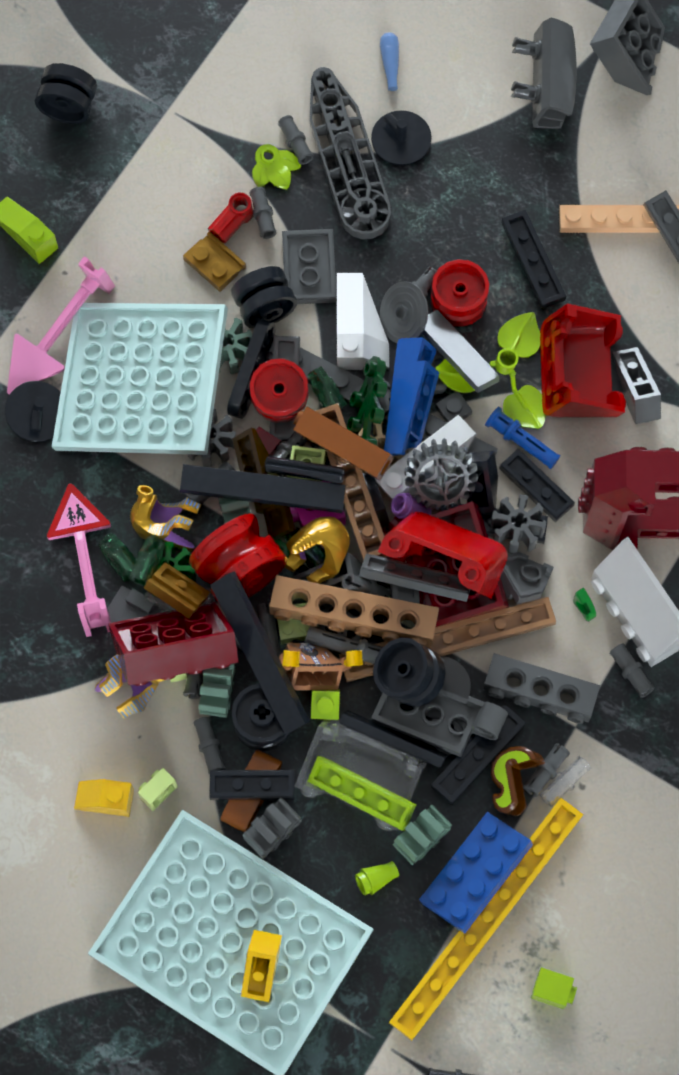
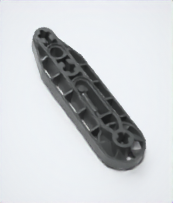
[310,67,391,239]

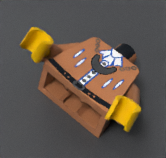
[279,639,363,690]

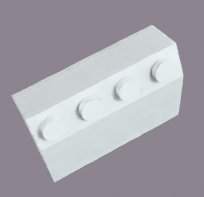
[591,537,679,667]

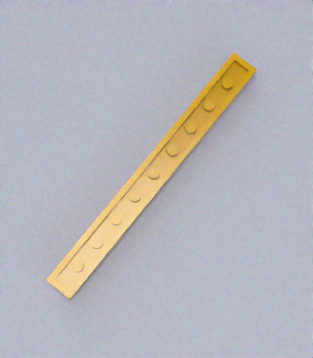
[389,798,584,1041]

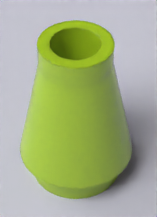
[355,861,399,895]

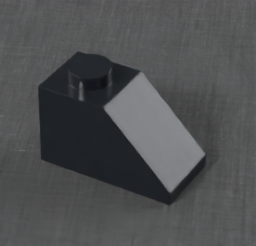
[467,451,498,513]

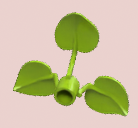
[436,312,546,430]

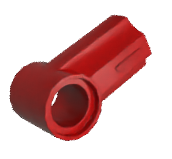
[208,192,253,244]

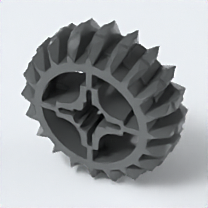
[404,438,478,511]

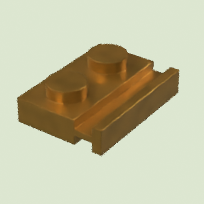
[183,231,246,292]
[144,562,211,619]

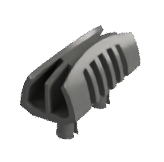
[511,17,577,129]

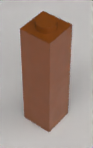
[293,407,394,481]

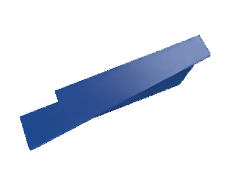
[384,337,439,456]

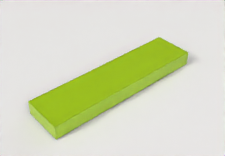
[307,756,417,831]

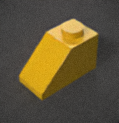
[74,779,134,817]
[241,930,282,1002]

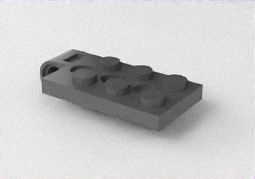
[371,689,508,757]

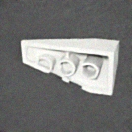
[337,273,389,370]
[376,415,477,511]

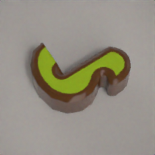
[491,746,545,816]

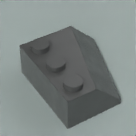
[590,0,665,95]

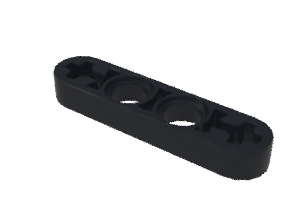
[227,319,276,419]

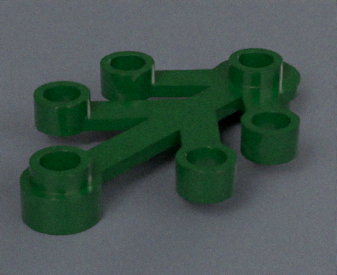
[347,356,387,446]

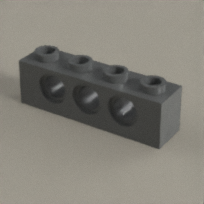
[483,653,600,724]

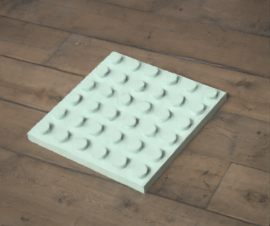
[52,303,228,455]

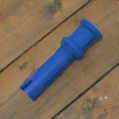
[485,406,561,470]

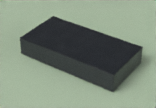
[362,473,390,528]

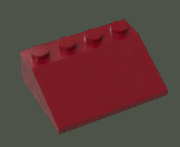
[406,501,509,628]
[108,602,238,686]

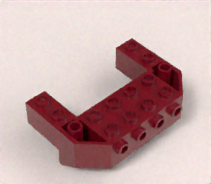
[578,447,679,550]

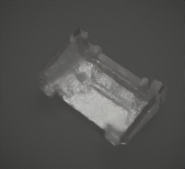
[294,719,428,831]

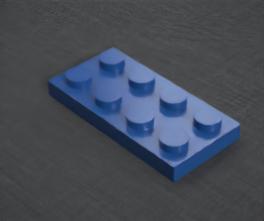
[419,812,533,934]

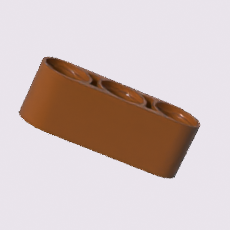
[220,749,283,832]

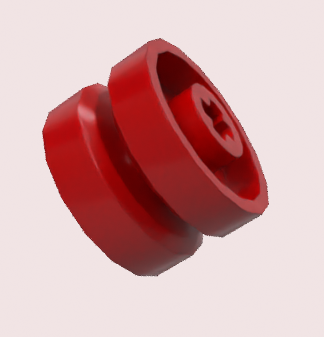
[431,259,489,327]
[250,358,309,423]

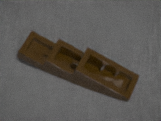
[232,427,296,540]

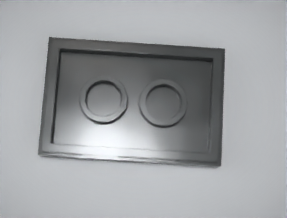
[282,229,337,304]

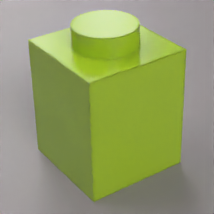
[311,689,340,720]
[531,967,577,1009]

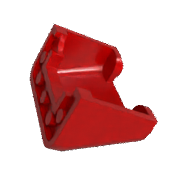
[540,303,626,417]
[378,511,508,599]

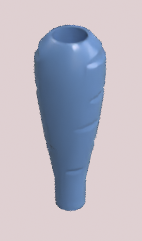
[380,32,399,91]

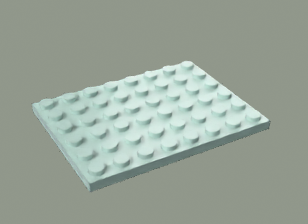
[88,809,374,1075]

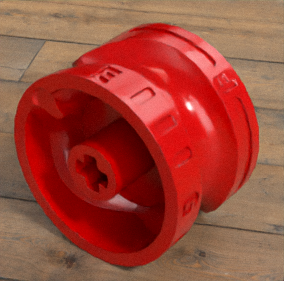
[189,513,287,605]

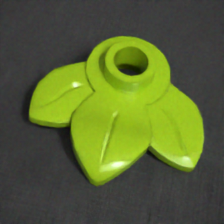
[252,144,301,190]

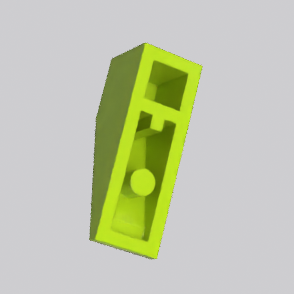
[0,197,58,264]

